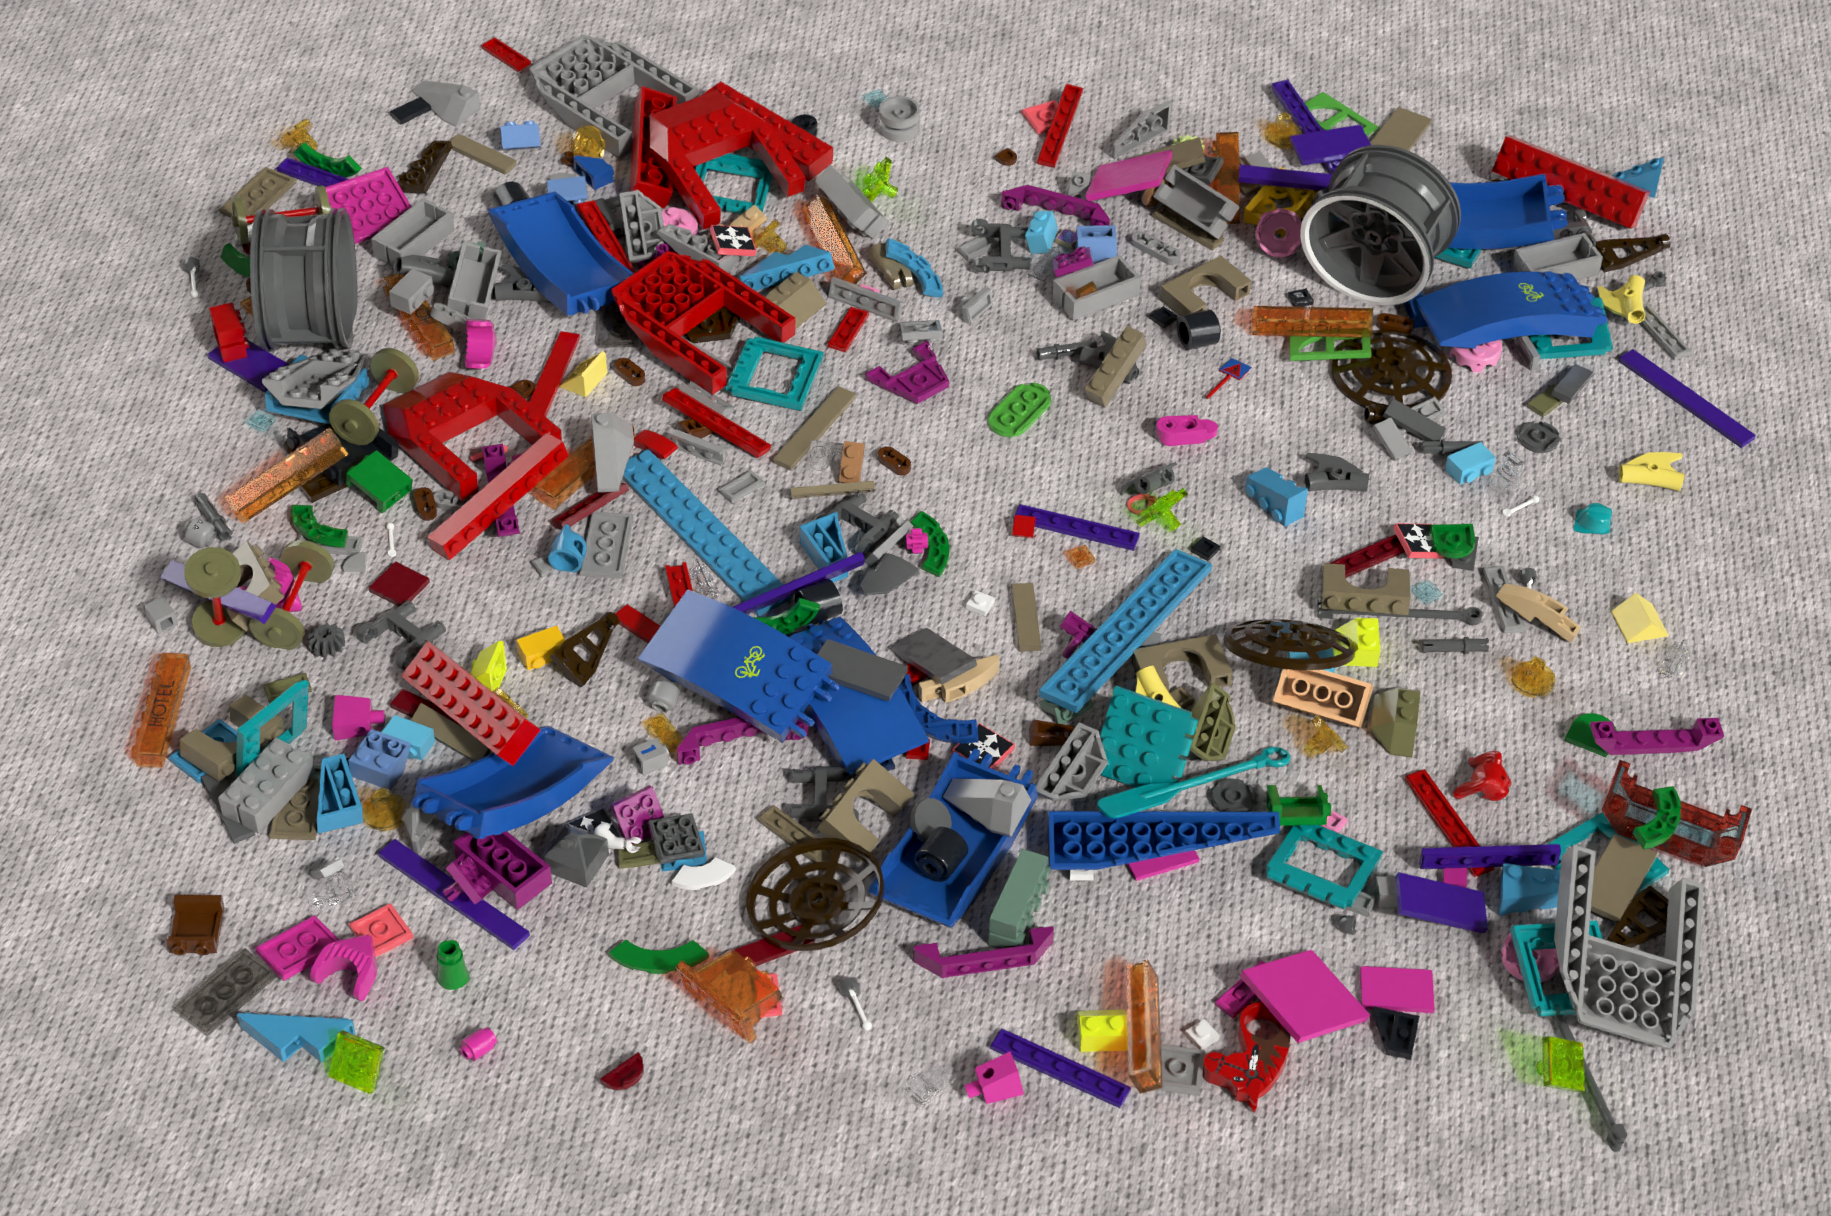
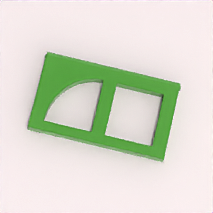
[1305,92,1378,136]
[1289,330,1371,361]

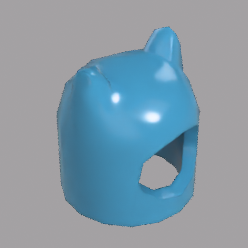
[548,524,587,572]

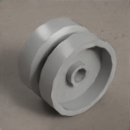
[880,96,920,142]

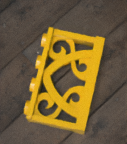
[1243,167,1319,237]

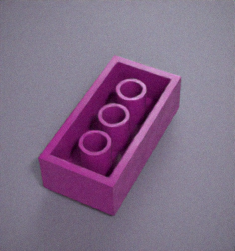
[453,831,552,910]

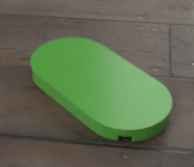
[989,383,1051,437]

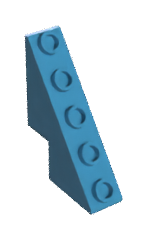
[1612,157,1664,198]
[739,244,835,291]
[237,1012,355,1063]

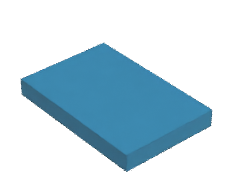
[168,719,237,784]

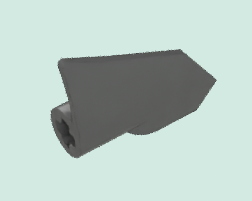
[1120,462,1177,495]
[860,553,919,596]

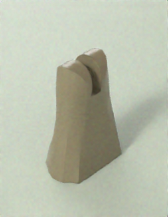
[868,240,913,290]

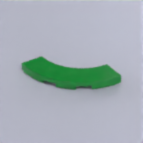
[293,142,362,178]
[220,243,250,277]
[291,505,348,548]
[910,511,949,577]
[753,598,820,635]
[1633,786,1681,850]
[609,939,709,974]

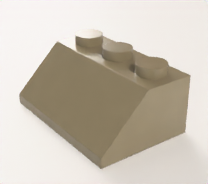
[765,272,826,329]

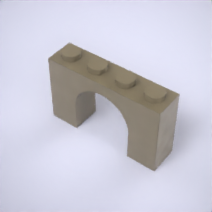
[1160,256,1251,316]
[226,540,284,632]
[1322,563,1411,615]
[1132,634,1232,699]
[179,694,284,781]
[817,759,914,863]

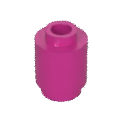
[460,1027,497,1061]

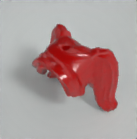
[1453,750,1512,801]

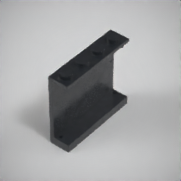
[286,424,398,486]

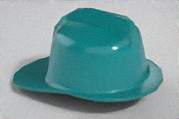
[1573,503,1612,534]

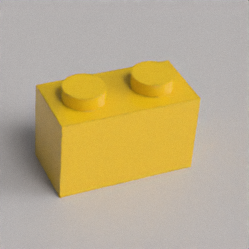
[516,625,565,670]

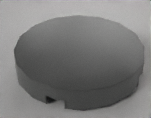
[1519,421,1560,453]
[1211,778,1256,812]
[910,798,952,842]

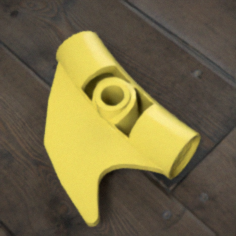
[1598,275,1645,324]
[1619,452,1685,492]
[1111,666,1181,708]

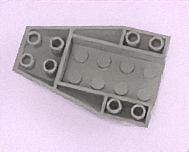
[262,348,367,409]

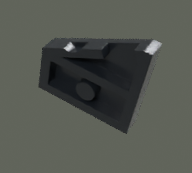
[1372,1006,1420,1060]

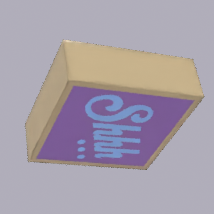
[1055,228,1076,249]

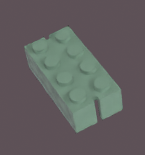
[989,849,1051,949]

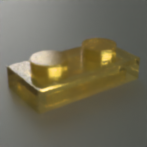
[644,713,684,754]

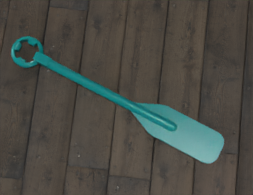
[1097,747,1291,818]

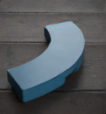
[885,238,943,297]

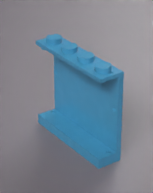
[265,355,369,424]

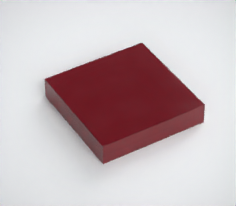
[369,561,430,607]

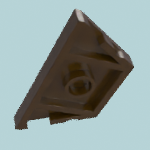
[683,307,741,343]

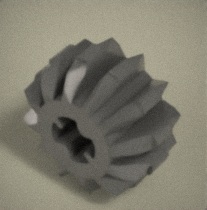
[307,622,345,659]

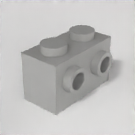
[389,269,434,315]

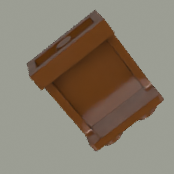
[166,895,225,956]

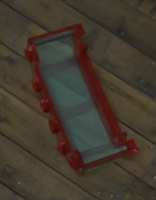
[1602,760,1752,867]

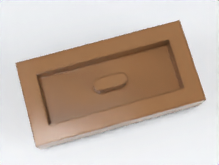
[839,441,865,483]

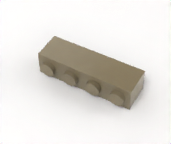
[1085,326,1147,408]

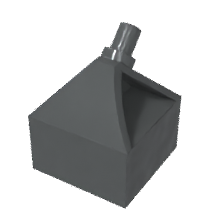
[544,823,609,888]

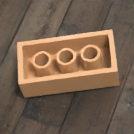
[1273,669,1374,729]

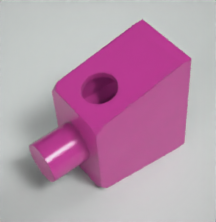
[332,695,385,740]
[964,1052,1024,1104]

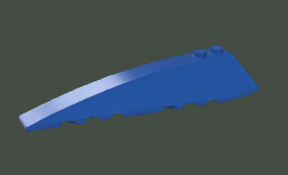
[1048,811,1280,870]

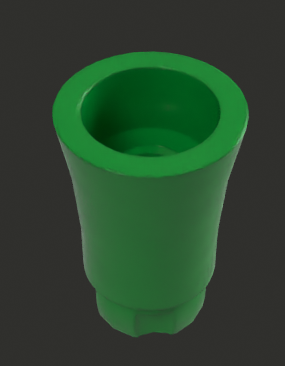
[437,940,470,990]

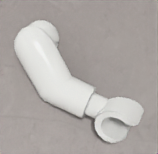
[594,823,642,853]

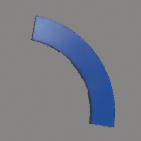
[899,674,979,744]

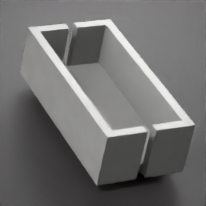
[815,164,889,238]
[1153,164,1240,239]
[371,198,455,266]
[1512,233,1603,280]
[447,242,502,319]
[1052,255,1141,320]
[218,738,315,833]

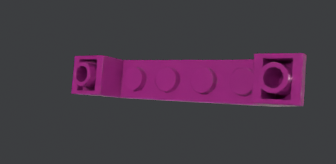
[1001,185,1110,226]
[482,444,520,537]
[677,717,809,765]
[1590,718,1724,755]
[913,926,1054,978]

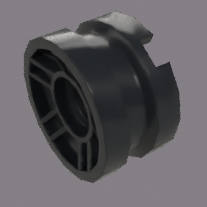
[791,114,818,137]

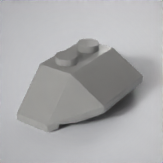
[619,190,666,262]
[1036,723,1108,801]
[401,774,440,855]

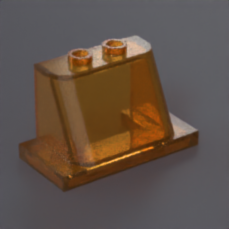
[676,949,783,1043]

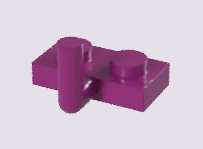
[1060,610,1097,659]

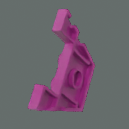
[865,341,949,404]

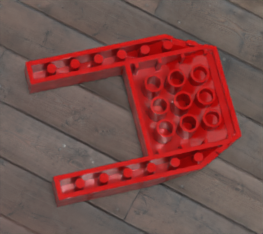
[650,90,805,230]
[611,251,796,395]
[383,372,562,501]

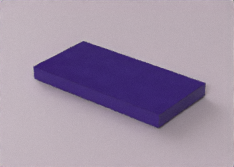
[1290,124,1371,166]
[207,340,290,393]
[1395,872,1488,933]

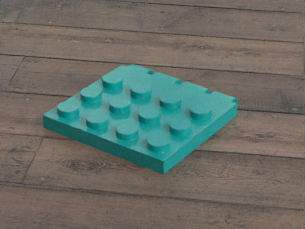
[1100,686,1199,788]

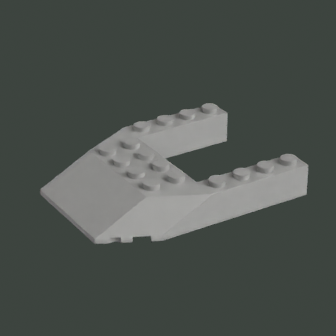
[530,35,699,158]
[1554,845,1704,1050]

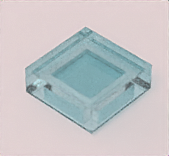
[864,89,888,108]
[246,409,276,433]
[1412,580,1442,605]

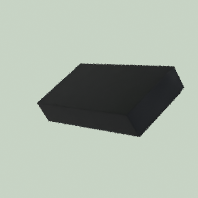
[390,97,431,125]

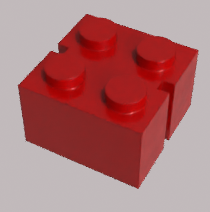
[209,302,249,363]

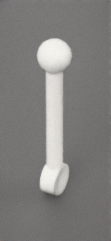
[1502,495,1539,516]
[386,523,396,557]

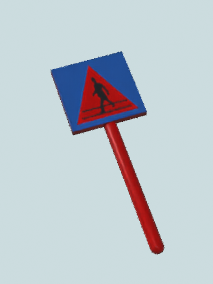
[1206,358,1252,399]

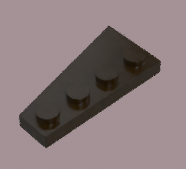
[397,140,453,194]

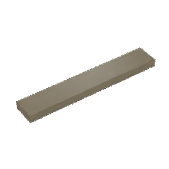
[773,386,856,471]

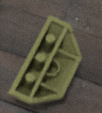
[1186,682,1236,761]
[1370,687,1421,758]

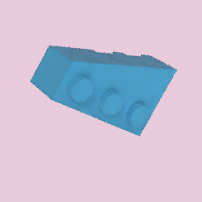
[1245,467,1308,527]
[799,512,848,583]
[317,754,363,834]
[1499,864,1560,916]

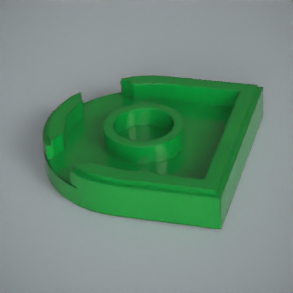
[1430,524,1475,558]
[1564,713,1617,758]

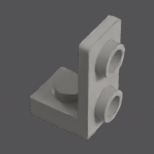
[1068,171,1091,200]

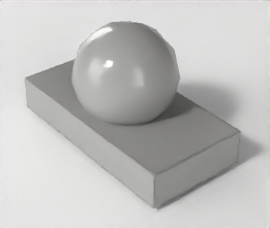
[960,287,993,325]

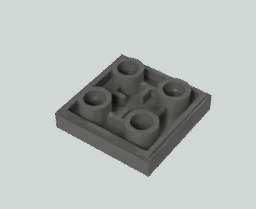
[648,813,705,864]

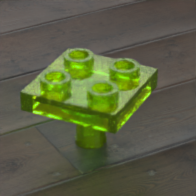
[862,157,898,202]
[1136,488,1188,532]
[328,1030,385,1094]
[1536,1036,1585,1092]

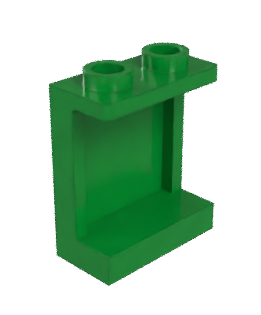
[346,450,413,514]
[1266,785,1331,826]

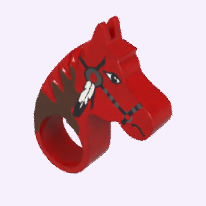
[1203,1002,1290,1112]

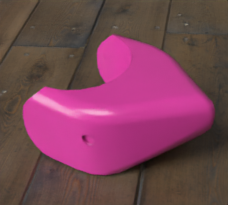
[465,319,497,369]
[238,558,302,612]
[310,934,378,1001]

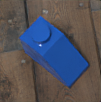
[573,156,614,190]

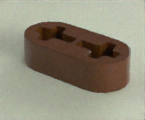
[1376,313,1414,333]
[614,358,645,386]
[878,446,911,475]
[414,487,437,521]

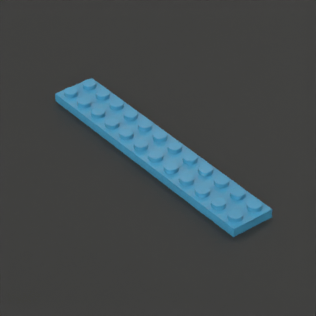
[623,450,793,617]
[1039,549,1212,713]

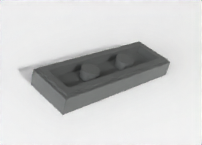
[1551,364,1593,404]
[1383,398,1446,441]

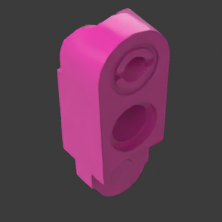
[1156,415,1218,446]

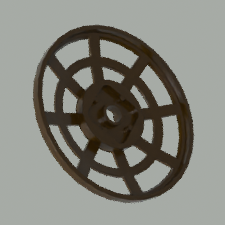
[1331,329,1452,408]
[1224,619,1356,670]
[746,838,885,951]

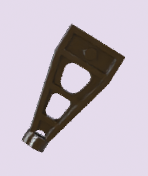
[1595,233,1670,272]
[283,440,348,503]
[549,612,619,687]
[1606,885,1668,948]

